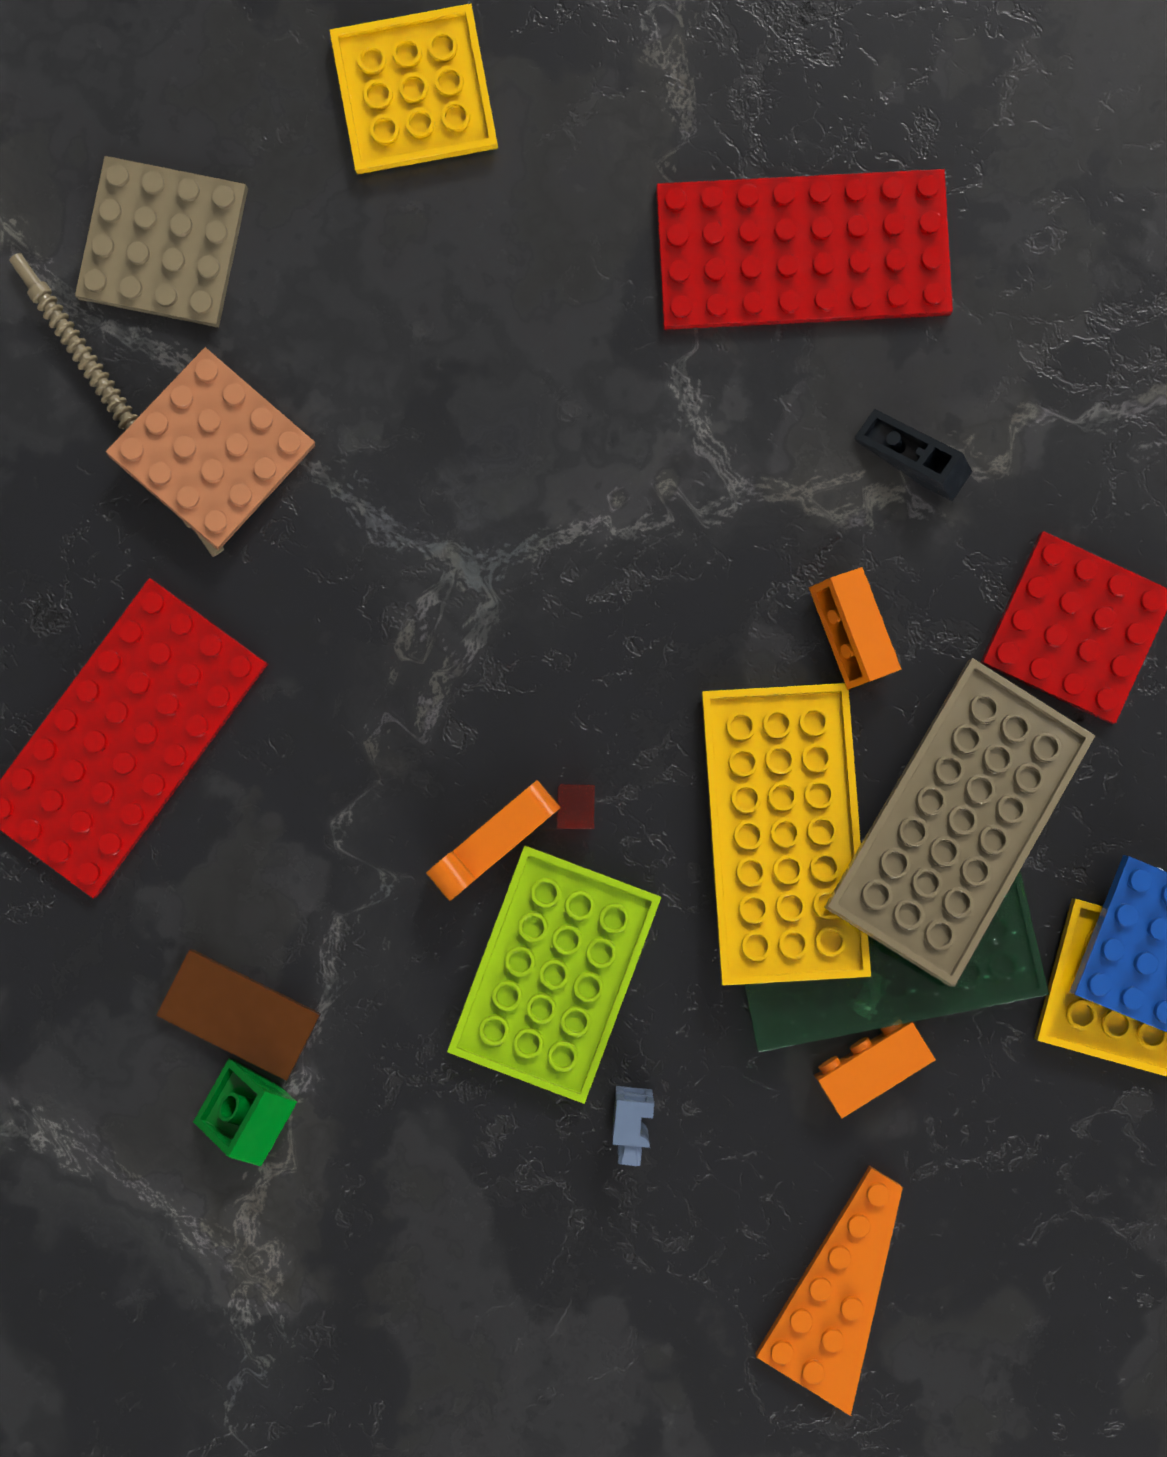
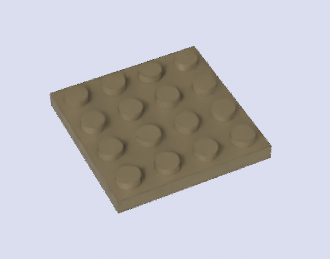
[75,156,248,328]

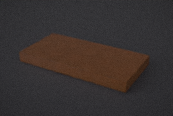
[156,949,321,1081]

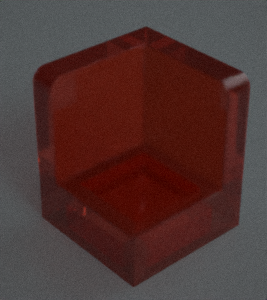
[557,784,595,829]

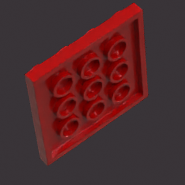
[980,531,1167,724]

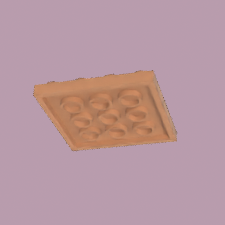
[106,347,315,551]

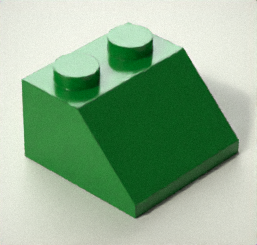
[193,1058,297,1166]

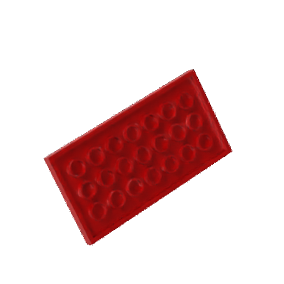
[656,169,953,330]
[0,578,268,898]

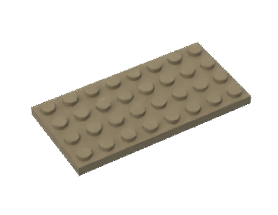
[824,658,1095,987]

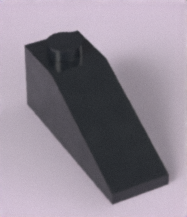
[854,409,973,501]

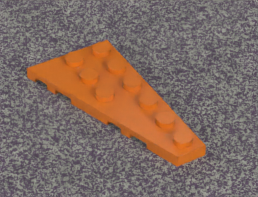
[755,1166,903,1416]

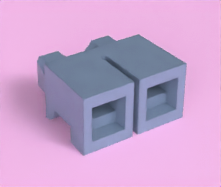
[612,1086,654,1166]

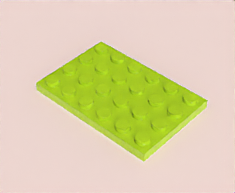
[447,845,661,1104]

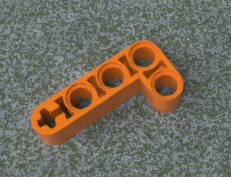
[426,780,561,901]

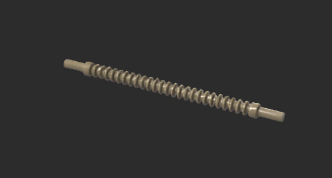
[9,253,224,557]

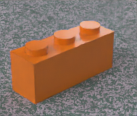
[809,567,902,690]
[814,1017,936,1118]

